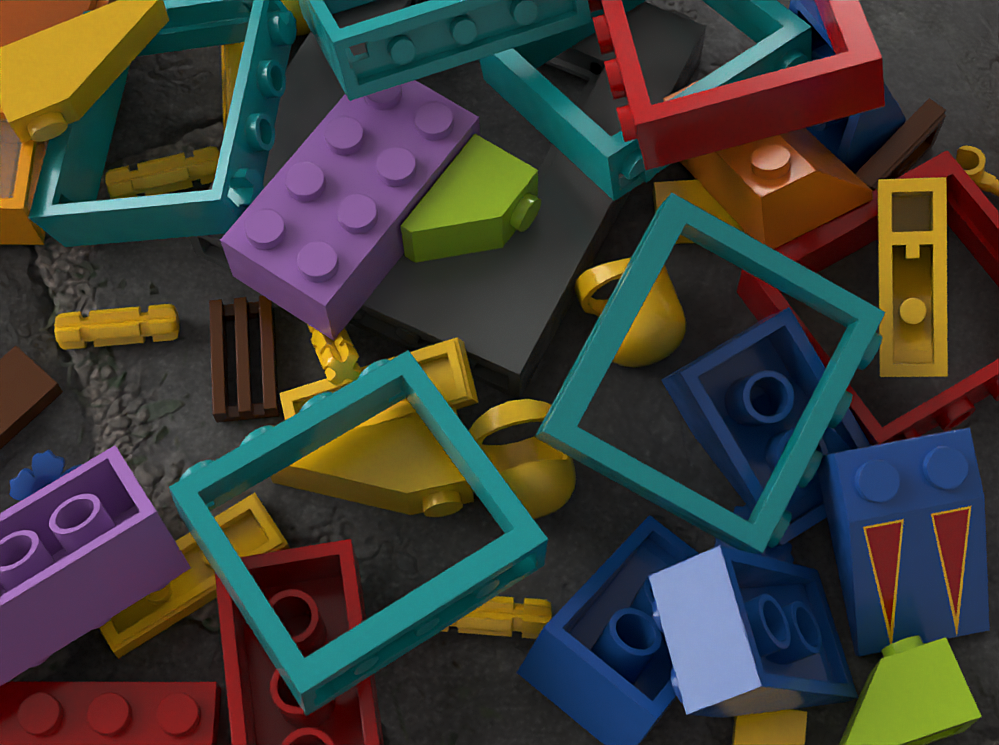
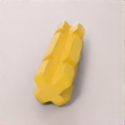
[105,146,220,199]
[54,304,180,350]
[307,325,362,386]
[442,596,552,639]

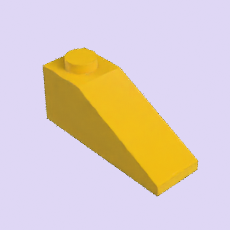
[0,0,169,143]
[877,177,948,377]
[270,407,474,517]

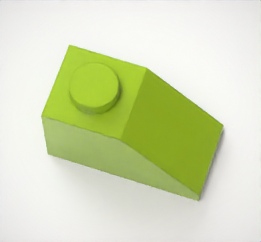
[401,134,541,263]
[839,635,982,745]

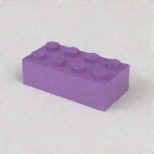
[220,80,480,341]
[0,445,191,686]

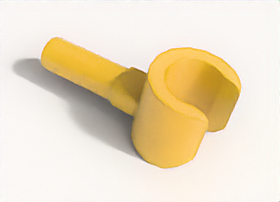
[956,145,999,197]

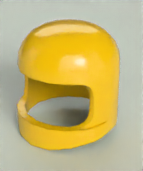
[574,258,687,367]
[469,399,576,519]

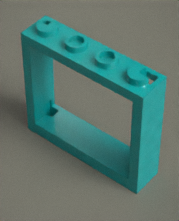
[28,0,297,247]
[298,0,592,101]
[479,0,812,201]
[534,193,886,554]
[169,350,548,716]

